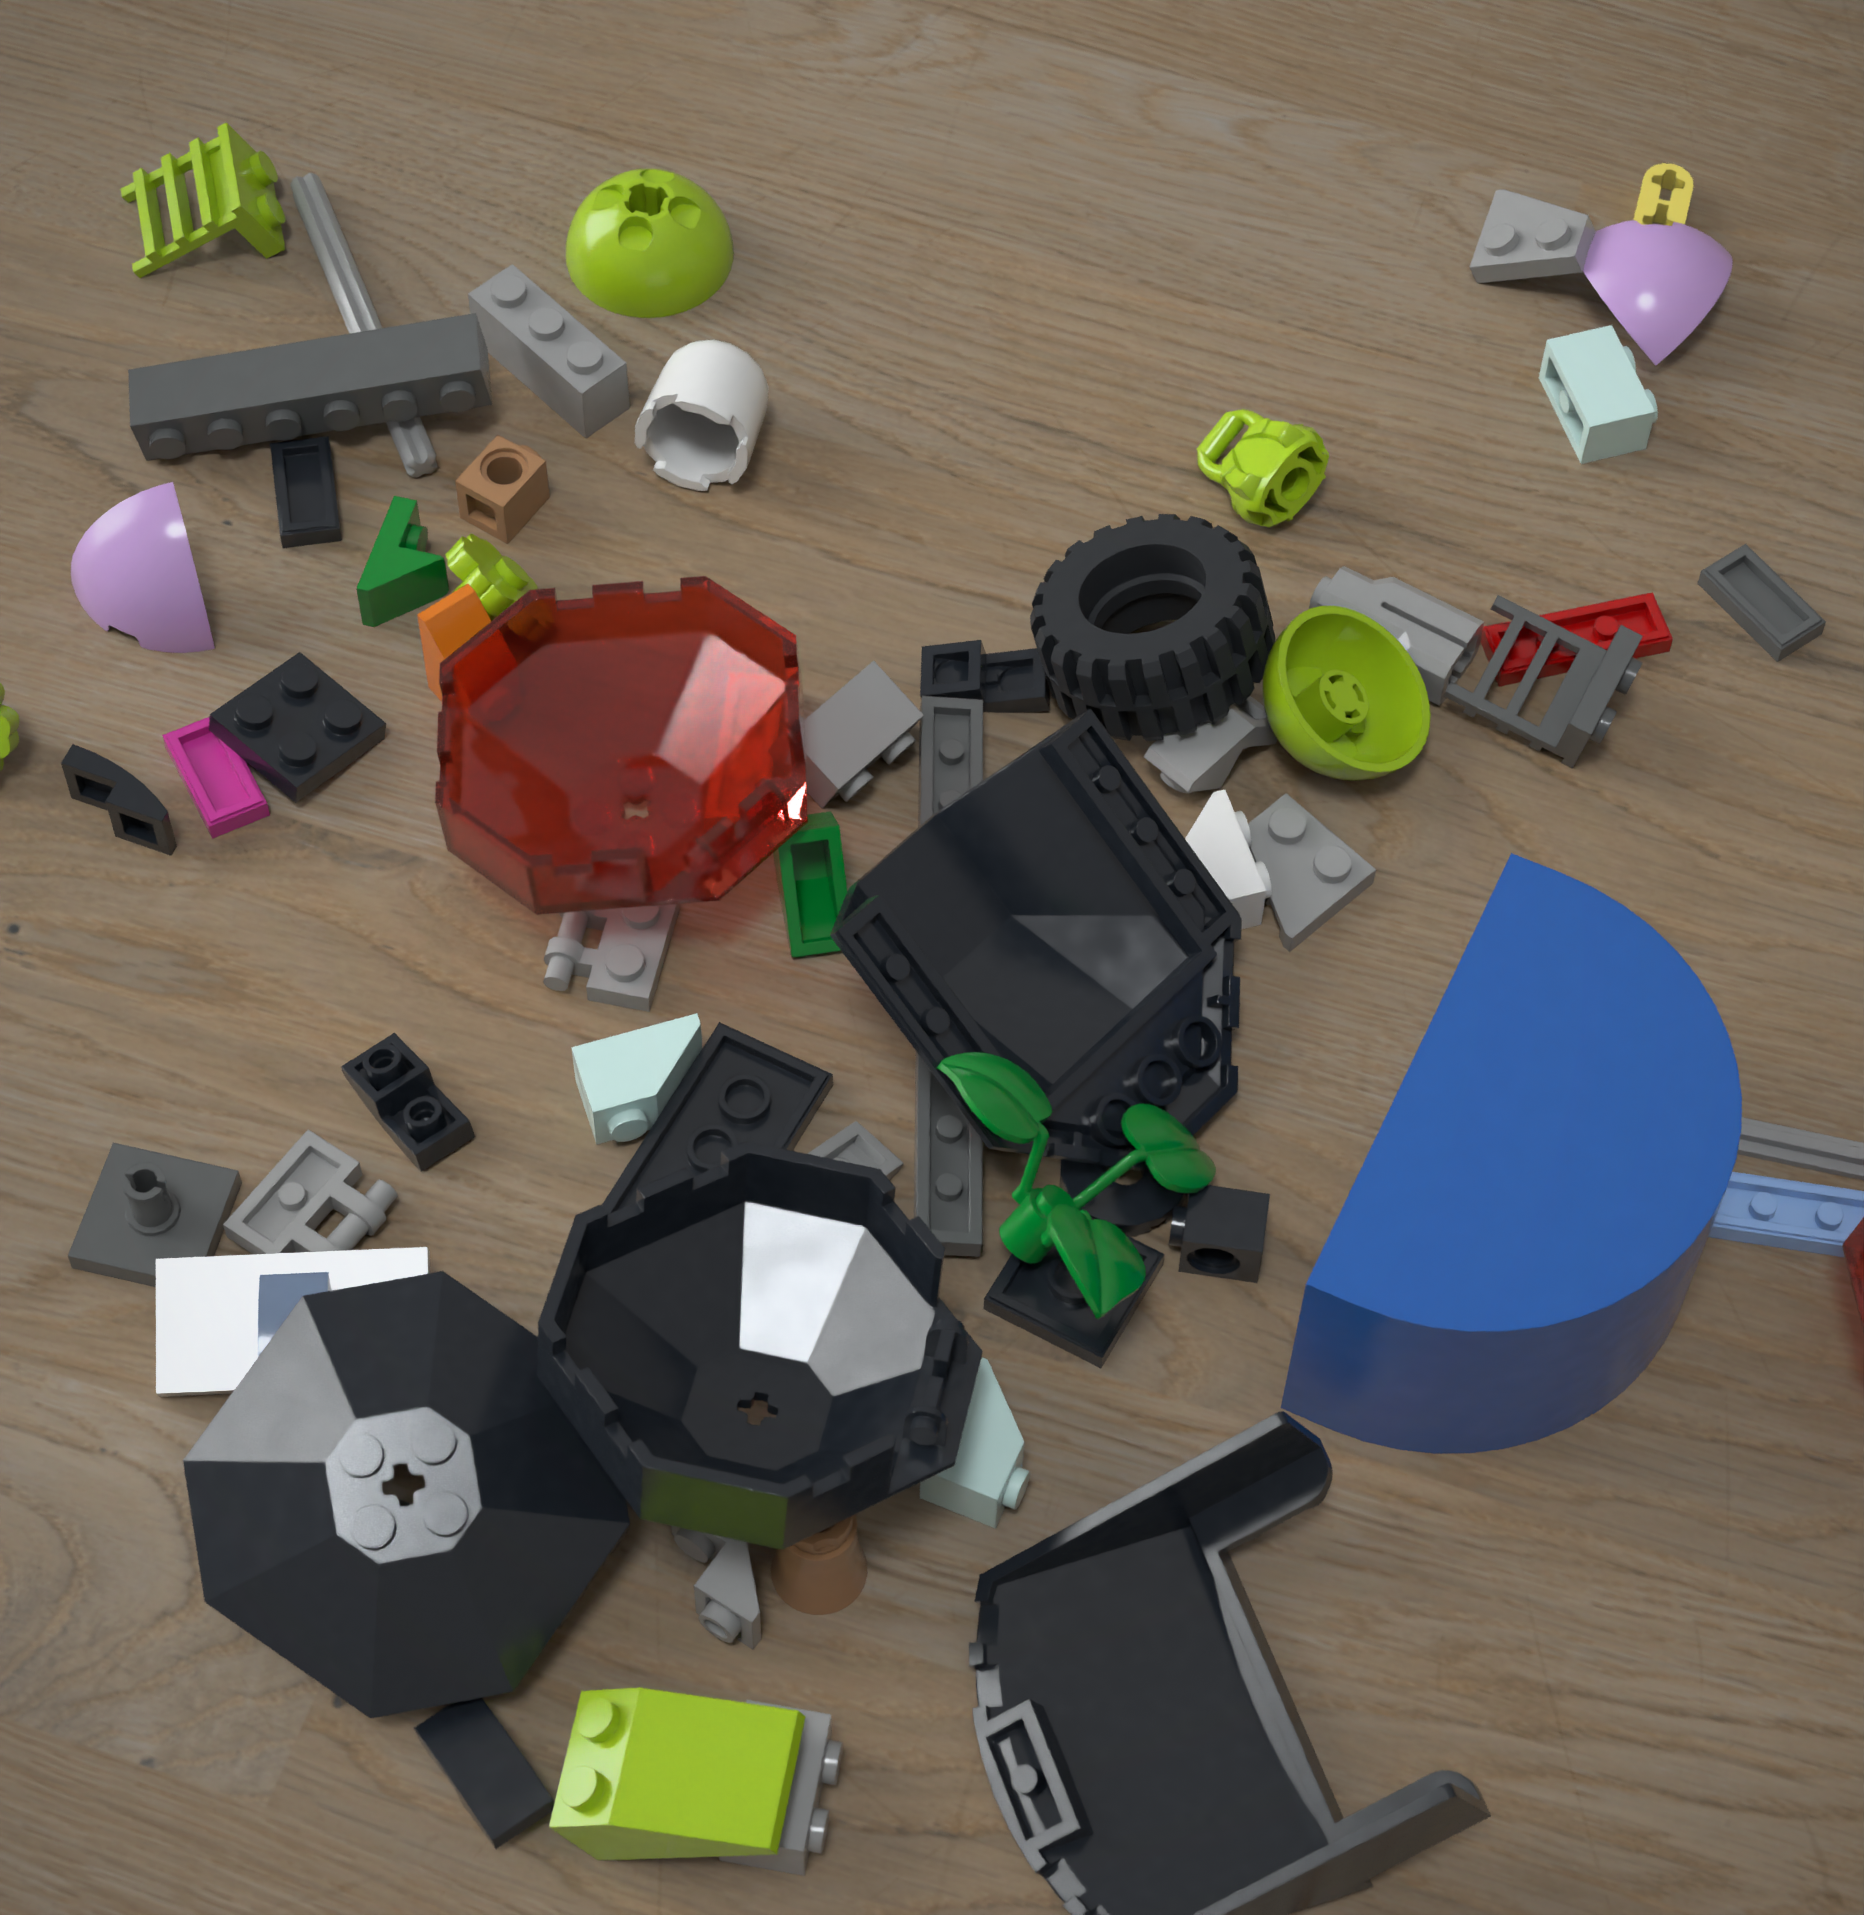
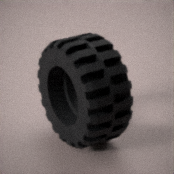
[1030,514,1276,741]

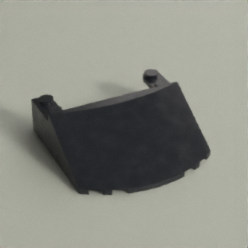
[969,1411,1491,1915]

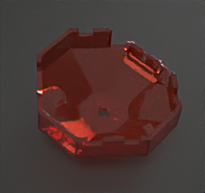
[435,576,808,915]

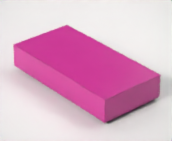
[162,717,270,839]

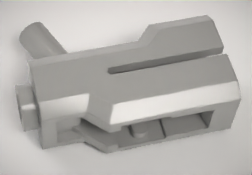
[1309,566,1485,705]

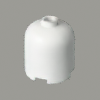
[635,340,768,491]

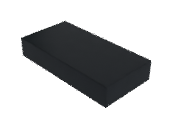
[270,436,342,548]

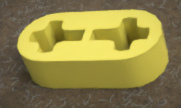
[1633,163,1693,226]

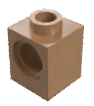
[455,435,550,544]

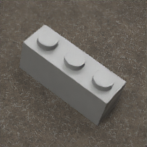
[468,264,630,439]

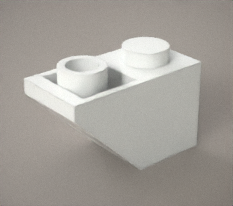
[1185,789,1272,929]

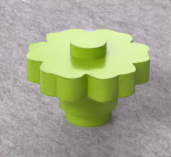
[445,534,555,639]

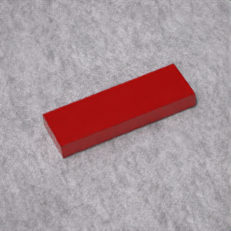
[1480,592,1673,687]

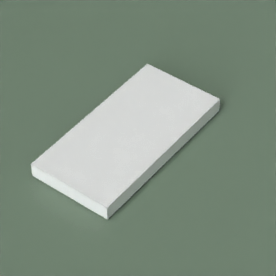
[156,1247,430,1397]

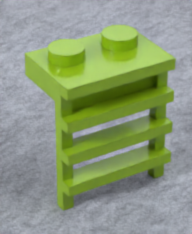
[121,122,286,278]

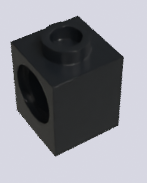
[1168,1185,1270,1283]

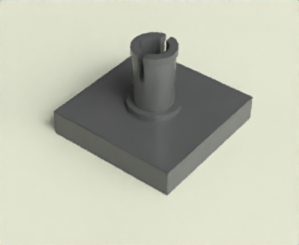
[68,1143,242,1287]

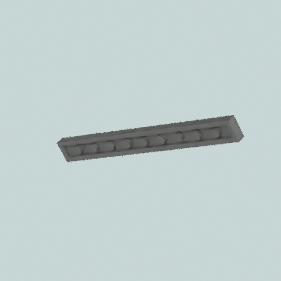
[914,696,983,1257]

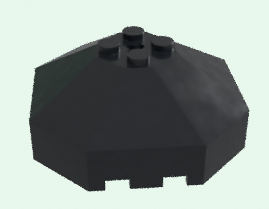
[537,1141,983,1550]
[183,1271,630,1719]

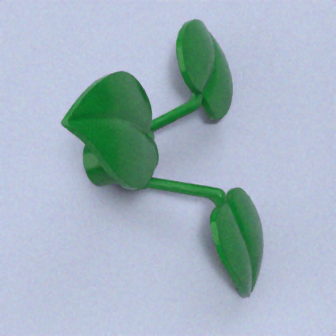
[936,1052,1216,1319]

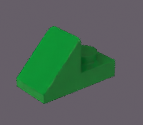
[356,496,449,627]

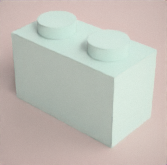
[1539,325,1658,464]

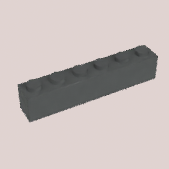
[128,313,492,461]

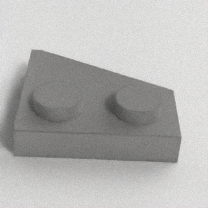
[1470,189,1596,283]
[1248,793,1376,952]

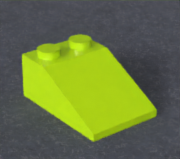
[549,1687,806,1860]

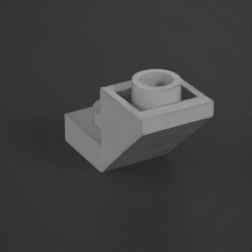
[1144,696,1278,793]
[671,1526,761,1650]

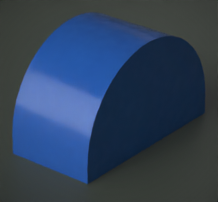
[1281,853,1742,1454]

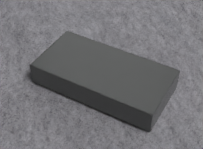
[1697,544,1826,662]

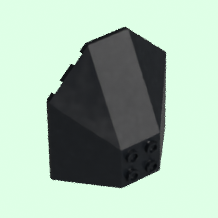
[830,709,1242,1173]

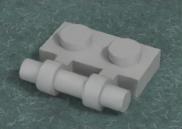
[543,872,680,1012]
[223,1129,398,1255]

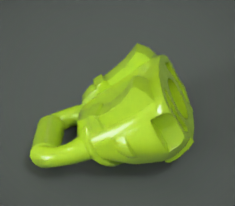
[1196,409,1329,527]

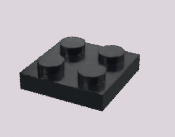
[209,652,386,803]

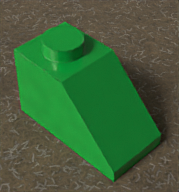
[769,811,847,957]

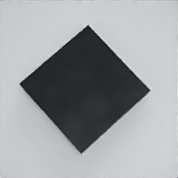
[983,1218,1165,1368]

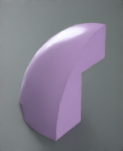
[1583,220,1733,365]
[71,482,215,653]

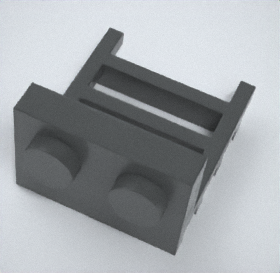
[1444,595,1643,768]

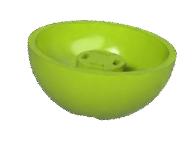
[566,168,734,318]
[1262,606,1431,781]

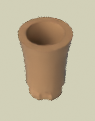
[771,1514,868,1615]

